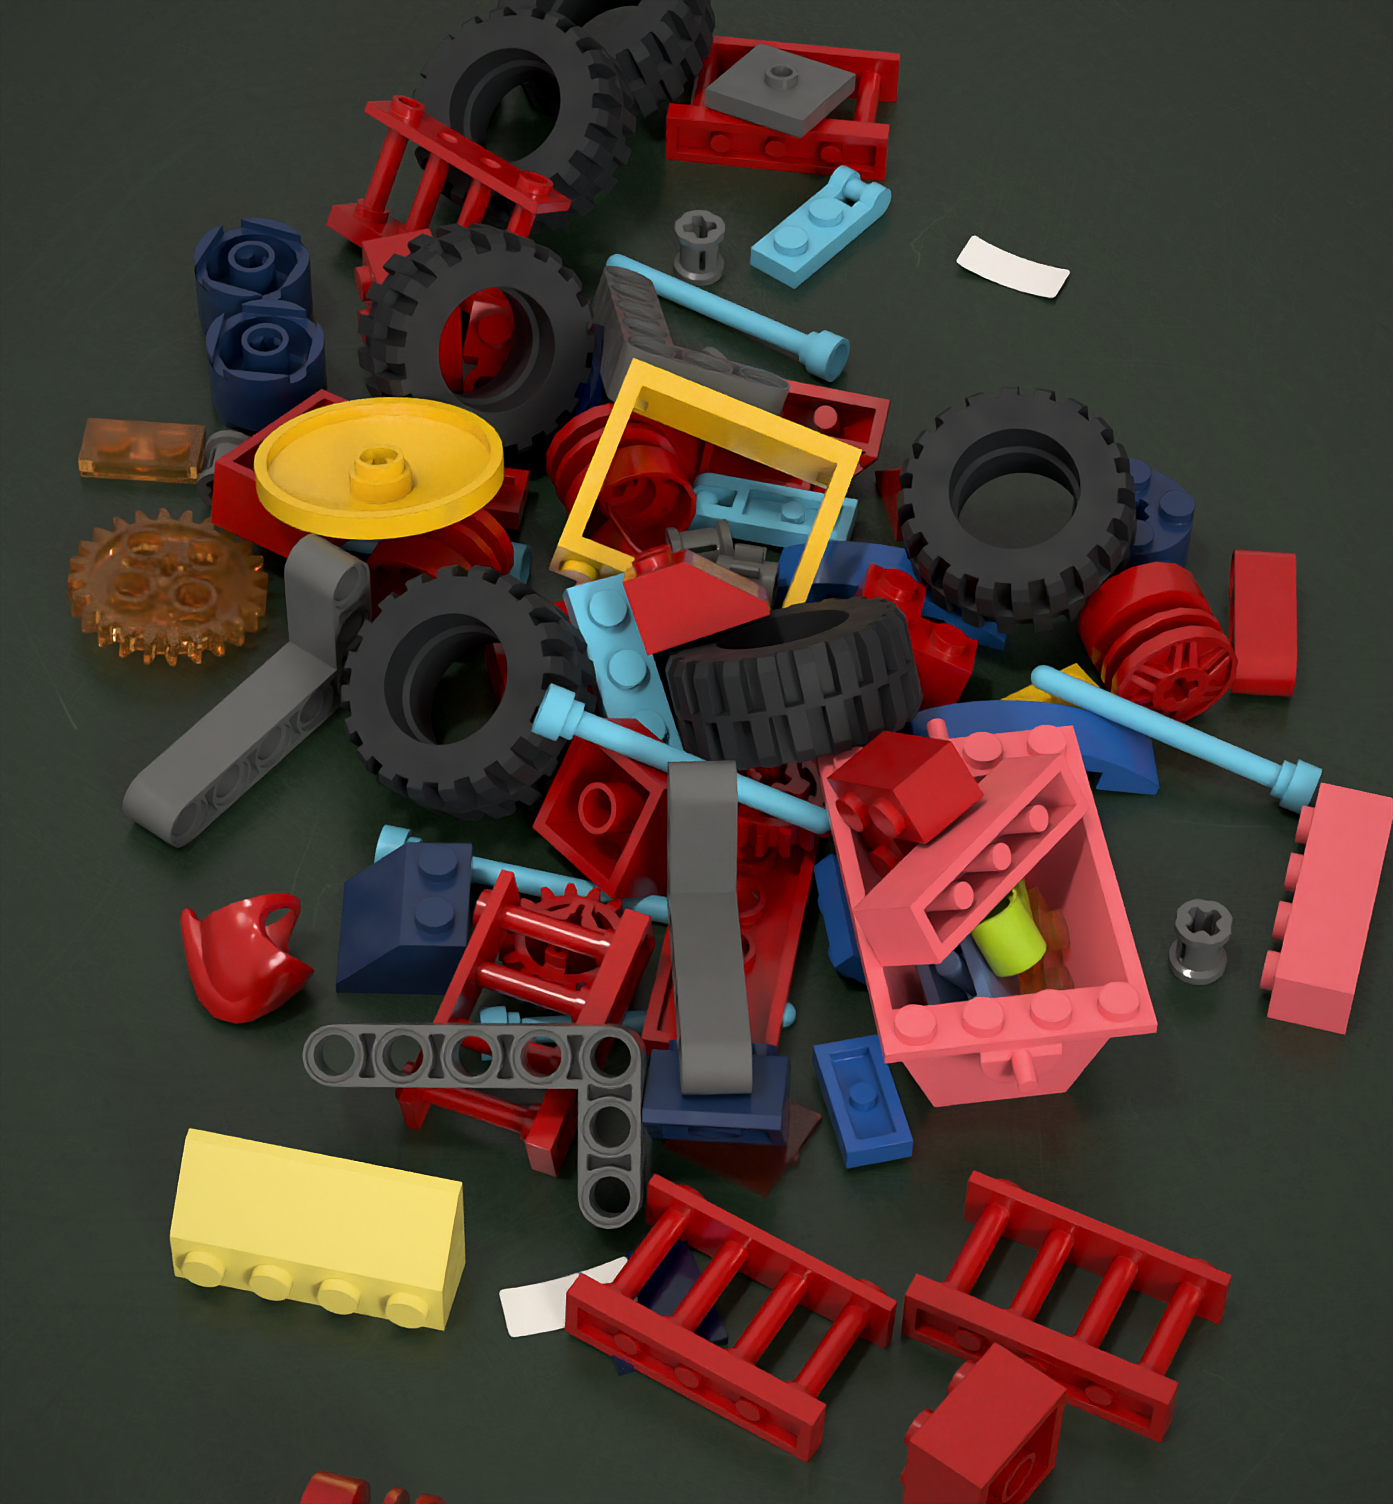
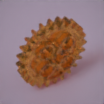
[67,508,268,666]

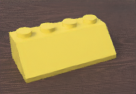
[169,1128,466,1331]

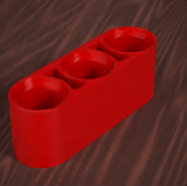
[1229,549,1297,698]

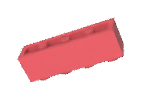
[852,753,1090,967]
[1260,782,1393,1035]

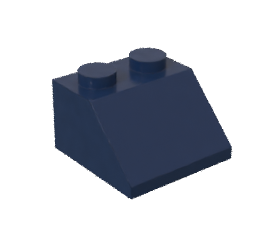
[336,842,474,995]
[641,1039,791,1146]

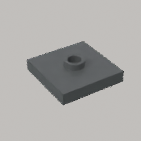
[705,43,856,138]

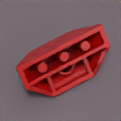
[662,379,891,494]

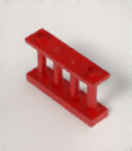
[666,35,900,181]
[326,95,572,315]
[395,869,656,1177]
[901,1170,1232,1443]
[565,1174,897,1463]

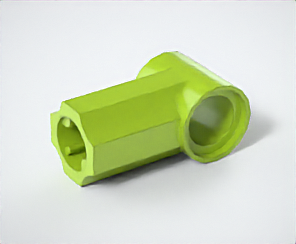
[970,878,1047,977]

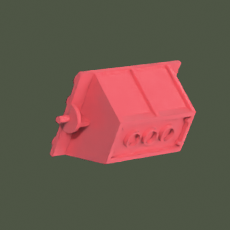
[815,718,1158,1107]

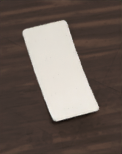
[957,236,1070,298]
[499,1257,638,1337]

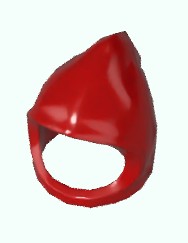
[180,893,315,1024]

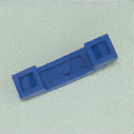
[776,541,1009,650]
[907,700,1160,795]

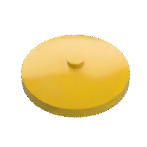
[254,397,504,540]

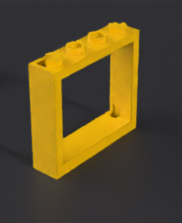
[548,358,862,608]

